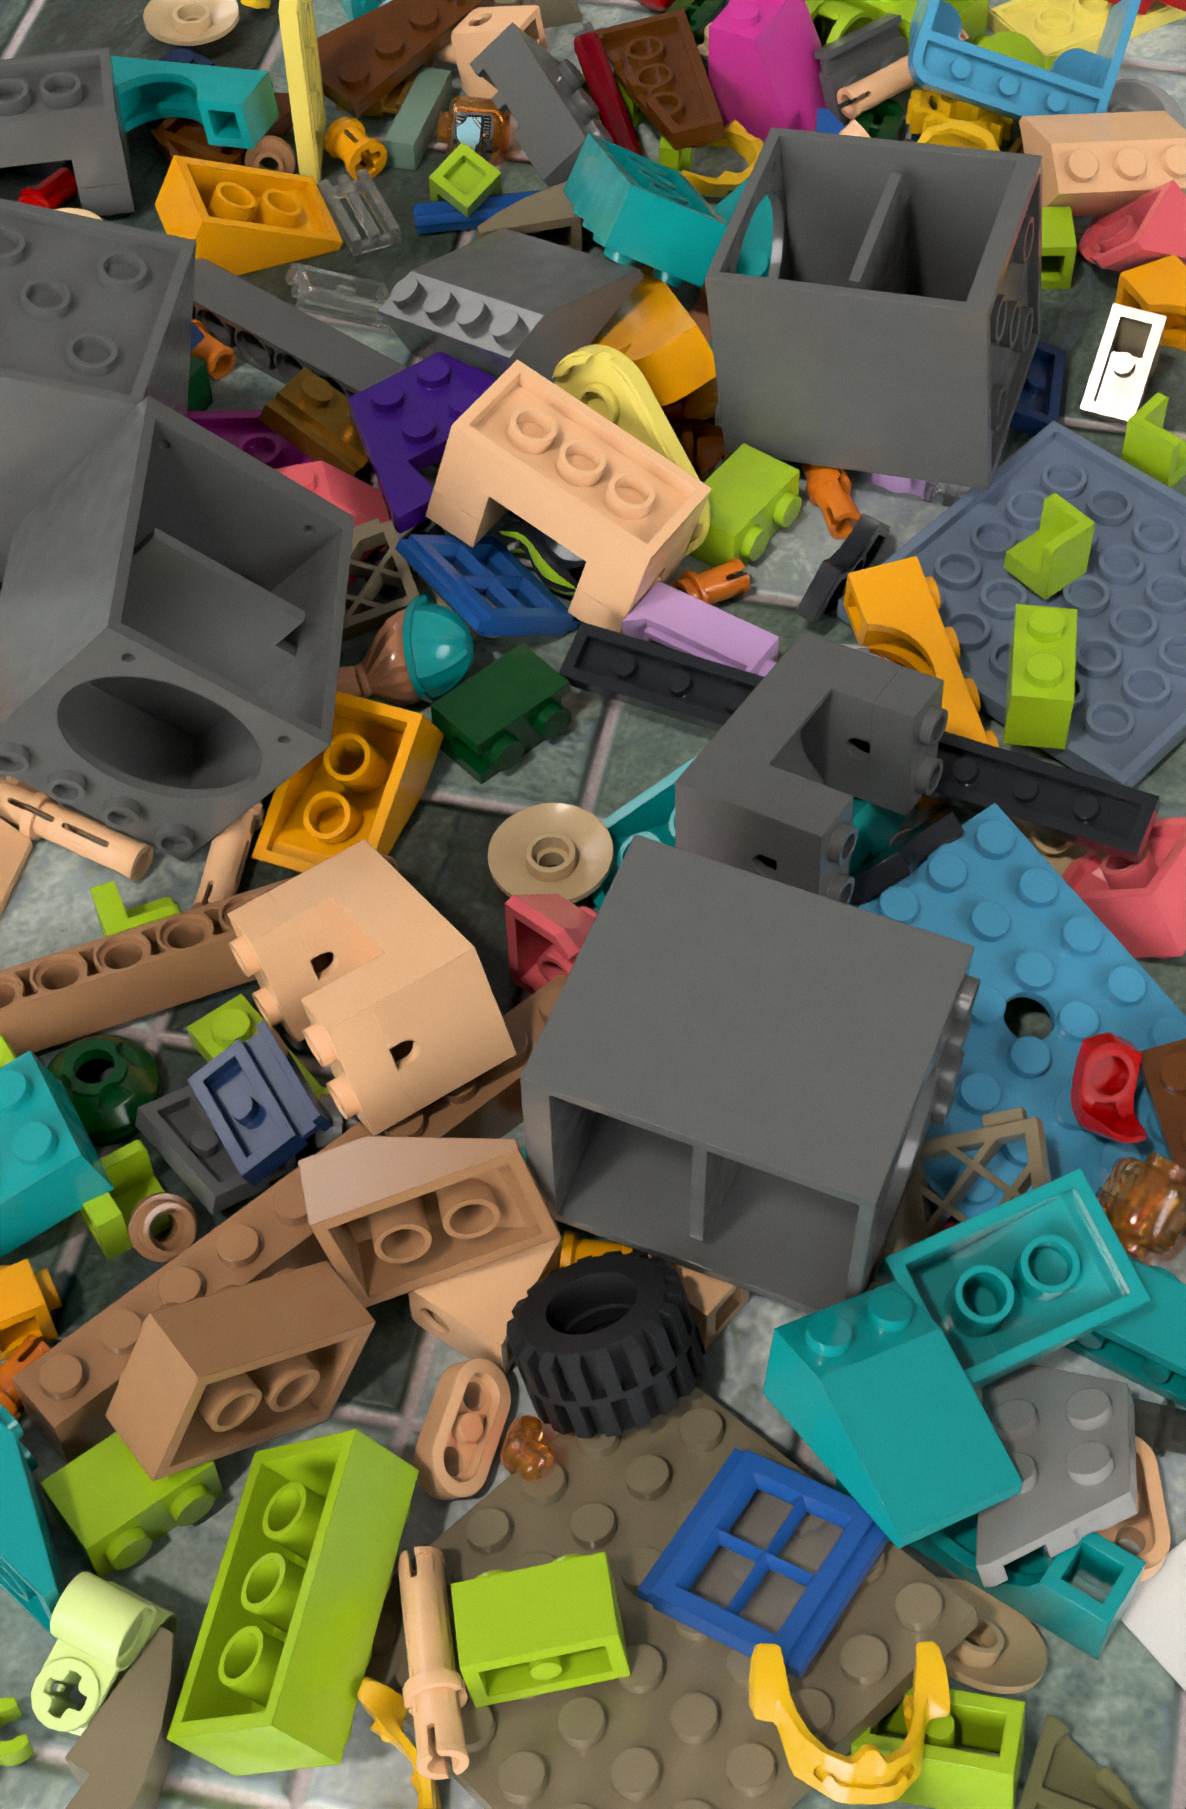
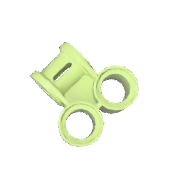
[31,1571,179,1736]

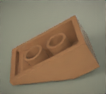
[298,1136,561,1308]

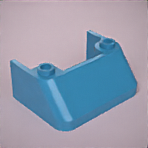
[908,0,1141,121]

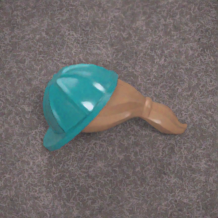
[336,593,475,705]

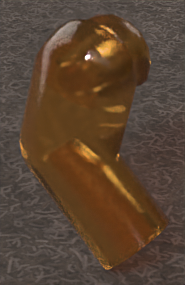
[500,1415,554,1482]

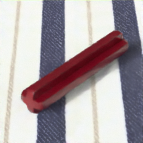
[573,31,644,156]

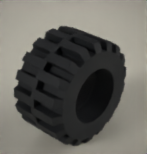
[506,1251,706,1438]

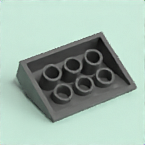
[378,228,644,384]

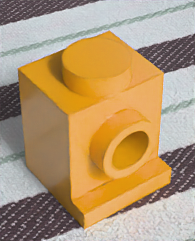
[0,1258,62,1362]

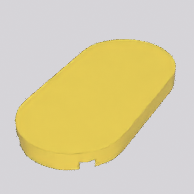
[552,344,711,559]

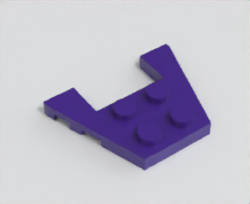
[348,351,497,534]

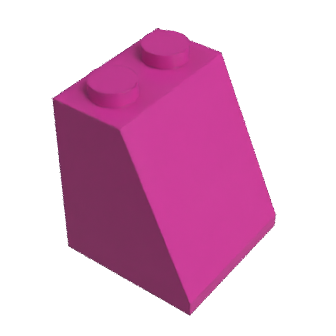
[708,0,826,144]

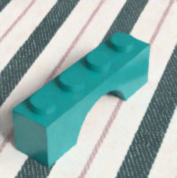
[111,56,279,149]
[835,1478,1146,1660]

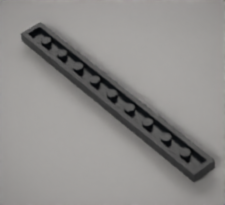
[559,622,1161,863]

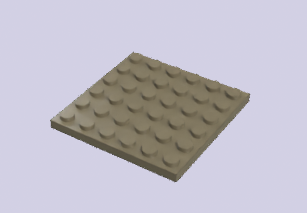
[363,1386,978,1809]

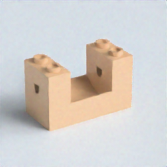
[426,359,712,634]
[227,839,517,1136]

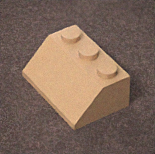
[1019,111,1186,217]

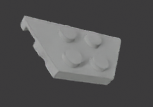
[976,1364,1138,1588]

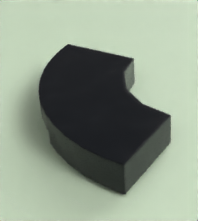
[795,513,891,623]
[849,807,964,906]

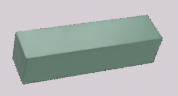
[384,66,453,171]

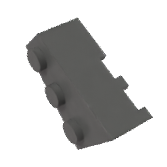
[470,22,614,187]

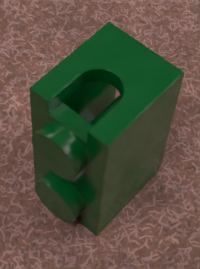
[430,643,571,785]

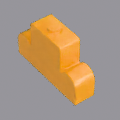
[590,265,716,406]

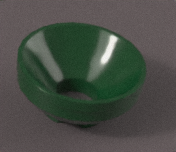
[47,1035,163,1147]

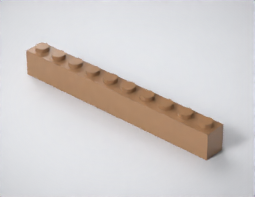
[12,973,567,1464]

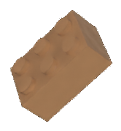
[105,1261,376,1481]

